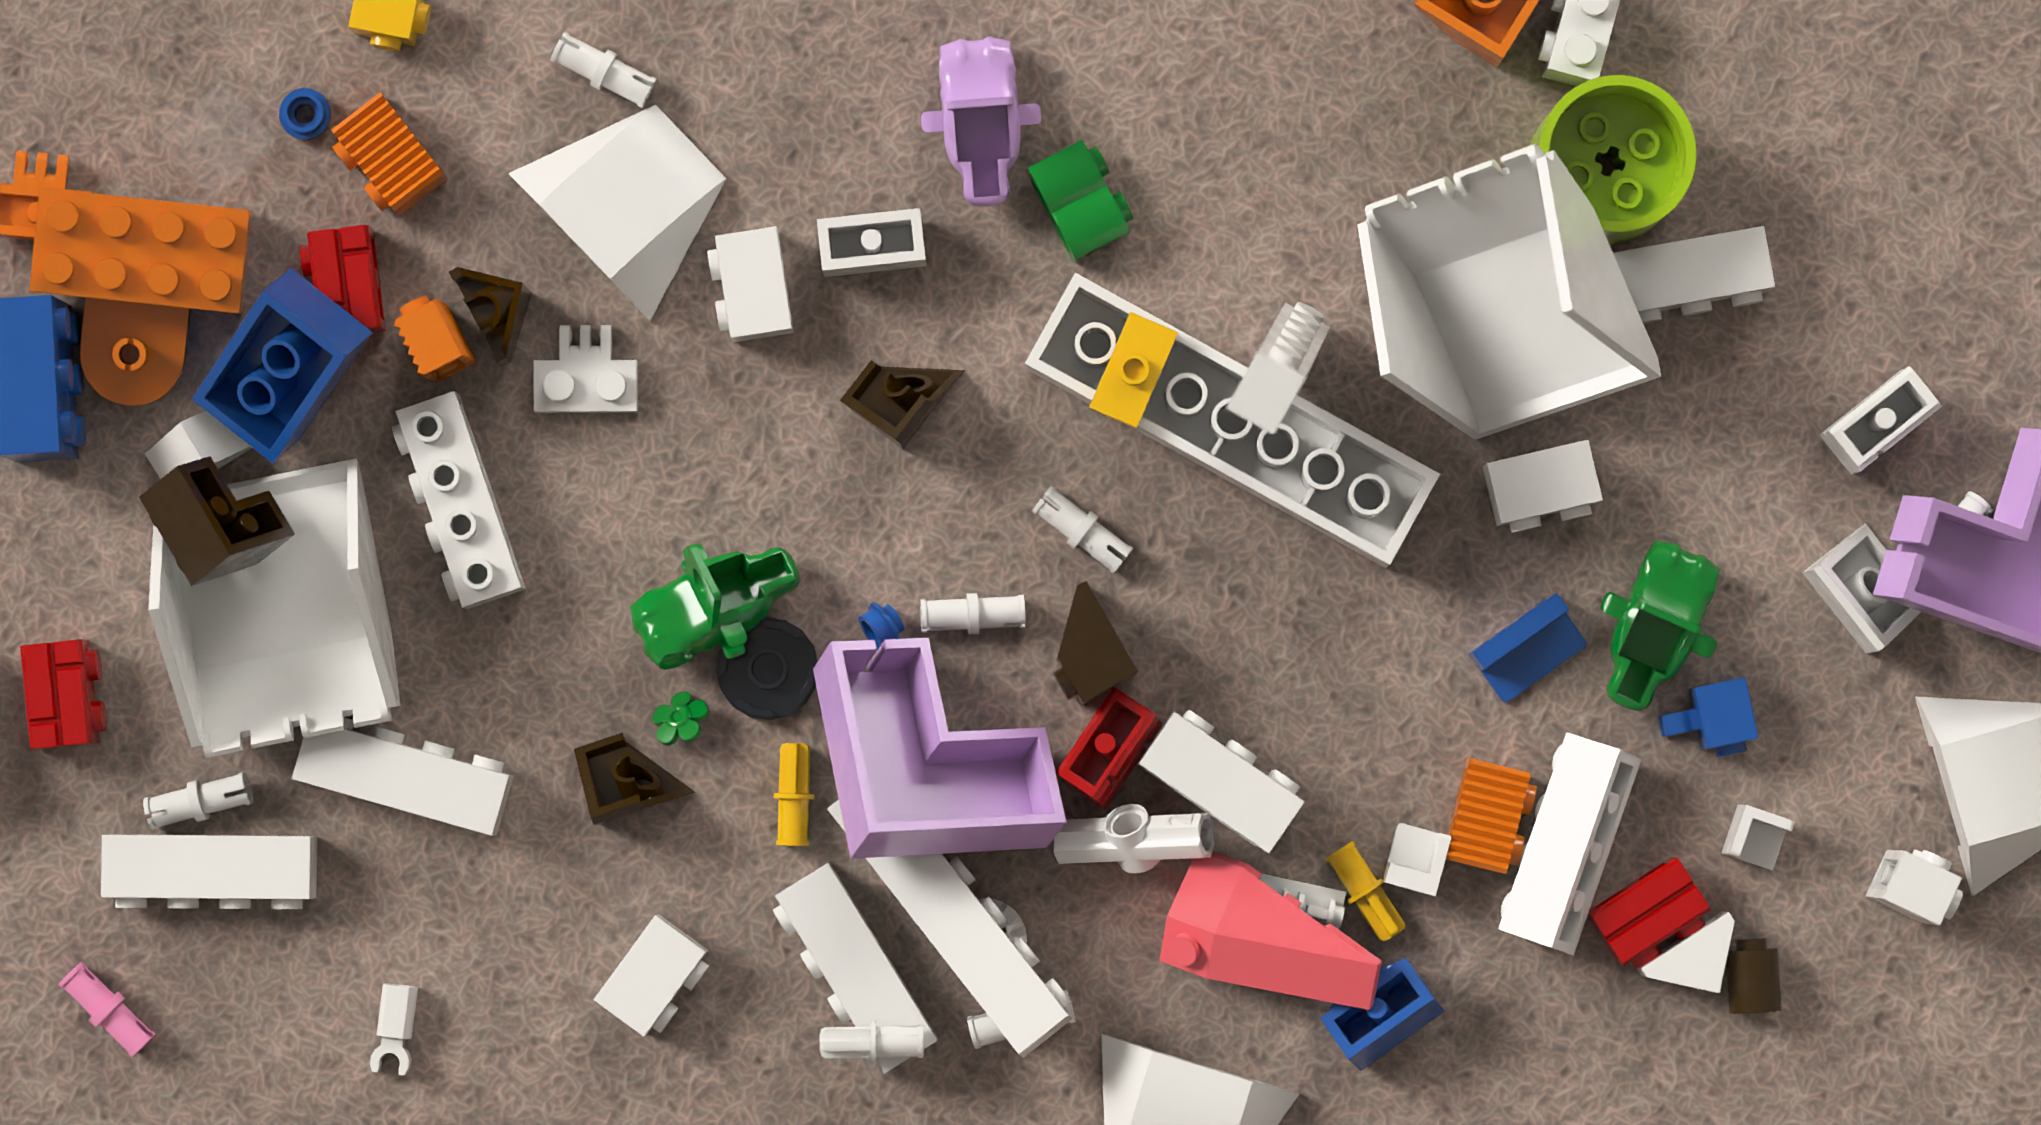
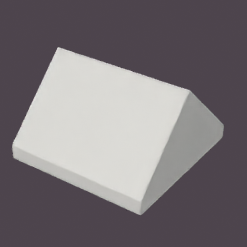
[1802,523,1921,654]

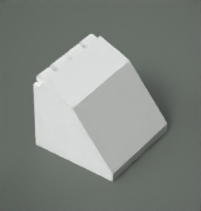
[1357,144,1661,440]
[148,458,401,758]

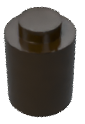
[1726,938,1782,1014]

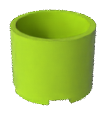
[1530,75,1696,245]

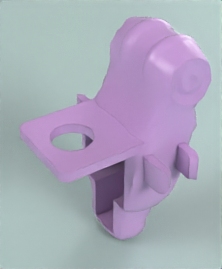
[921,36,1041,207]

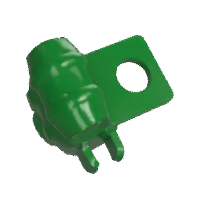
[1600,541,1720,711]
[630,544,800,670]

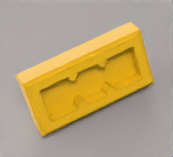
[1089,312,1178,429]

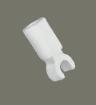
[370,983,418,1076]

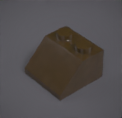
[1053,581,1138,705]

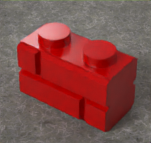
[300,225,386,333]
[20,639,107,750]
[1056,687,1163,810]
[1587,857,1711,969]

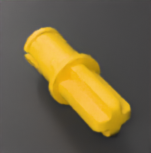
[773,743,815,846]
[1325,841,1406,942]

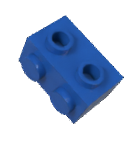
[1320,957,1445,1071]

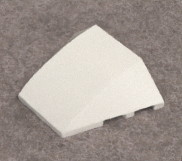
[508,105,727,322]
[1915,697,2041,896]
[1101,1033,1300,1125]

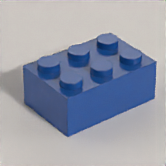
[192,268,373,463]
[0,295,86,462]

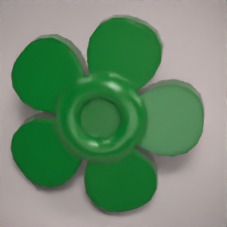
[652,691,710,746]

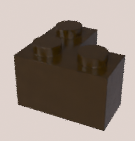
[139,456,295,586]

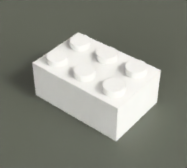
[1136,710,1305,854]

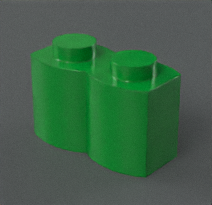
[1026,140,1134,263]

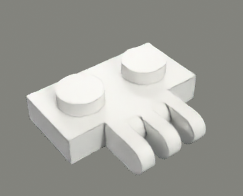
[533,325,638,413]

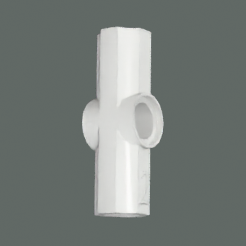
[1053,804,1215,873]

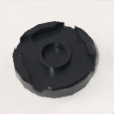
[716,617,818,720]

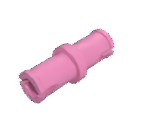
[58,961,156,1058]

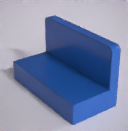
[1468,593,1587,702]

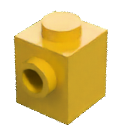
[348,0,431,52]

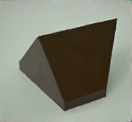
[449,267,532,367]
[840,360,965,450]
[574,732,695,825]

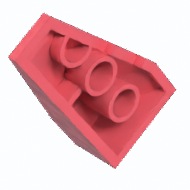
[1159,851,1382,1010]

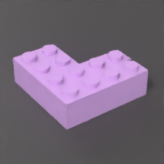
[1873,428,2041,653]
[813,638,1066,859]

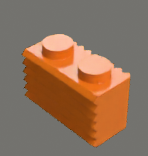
[331,92,448,216]
[394,295,477,383]
[1446,758,1537,874]

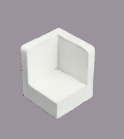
[1721,805,1795,871]
[1382,823,1451,896]

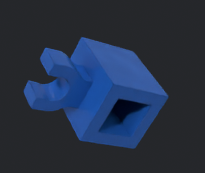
[1658,677,1759,757]

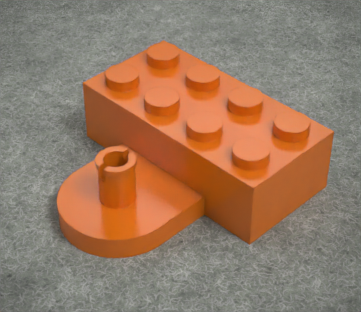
[29,187,253,406]

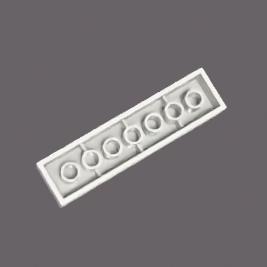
[1025,273,1440,568]

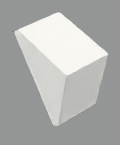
[145,411,252,479]
[1637,911,1735,993]

